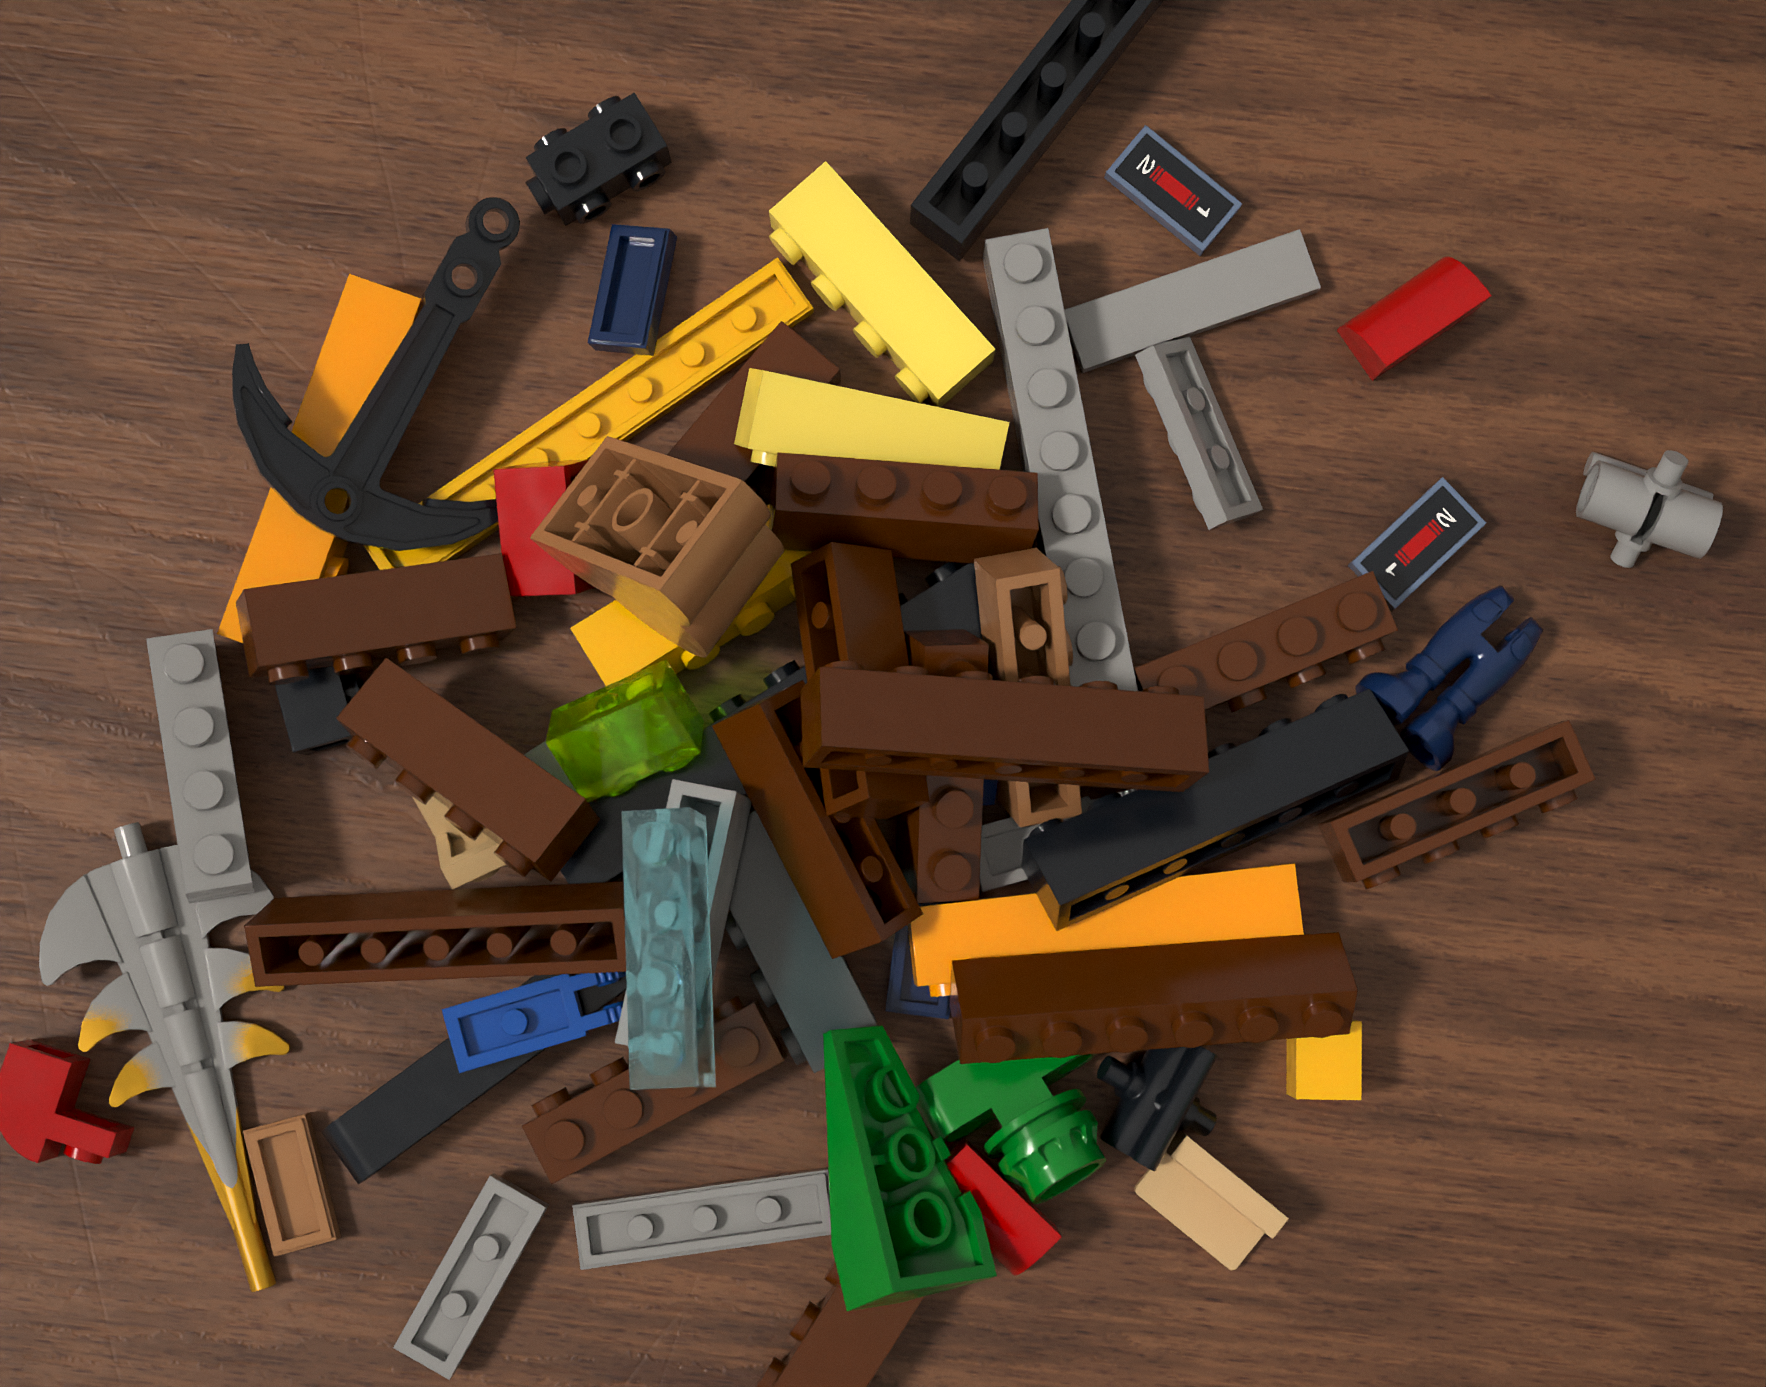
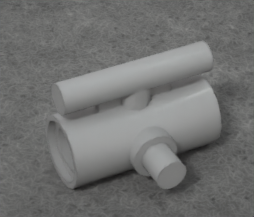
[1576,450,1723,568]

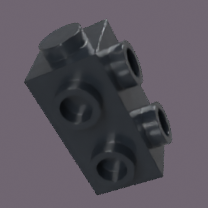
[525,92,672,226]

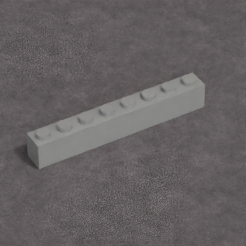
[982,228,1138,691]

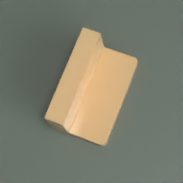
[1134,1130,1289,1270]

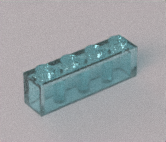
[622,807,716,1090]

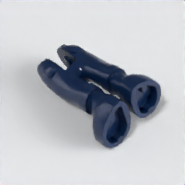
[1355,585,1544,771]

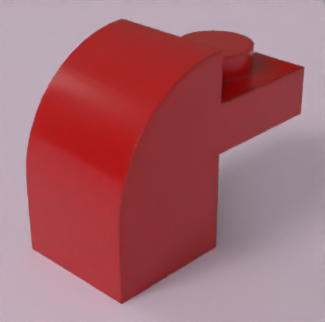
[0,1039,135,1164]

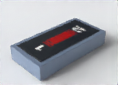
[1104,125,1242,256]
[1348,477,1486,611]

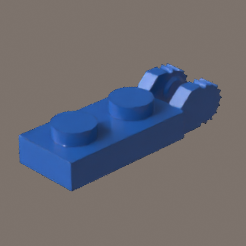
[441,972,626,1073]

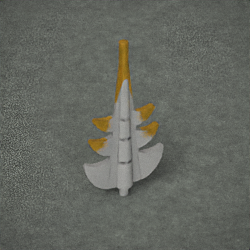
[39,822,291,1292]

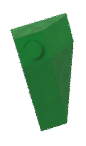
[823,1026,997,1312]

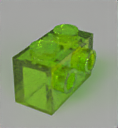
[546,659,704,802]

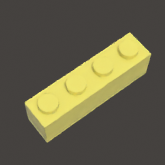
[769,161,996,408]
[734,368,1010,470]

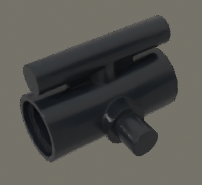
[1097,1046,1218,1172]

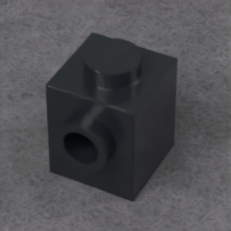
[275,666,364,755]

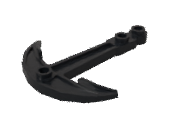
[232,197,520,551]

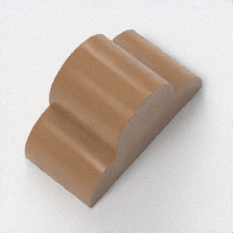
[530,436,784,658]

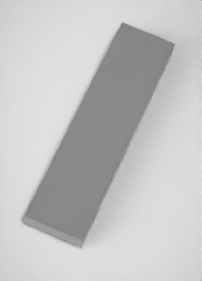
[1064,229,1321,373]
[572,1167,831,1270]

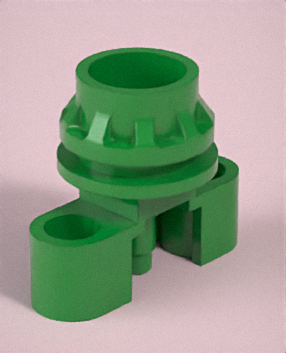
[916,1054,1106,1204]

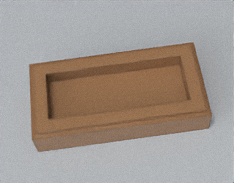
[243,1112,341,1257]

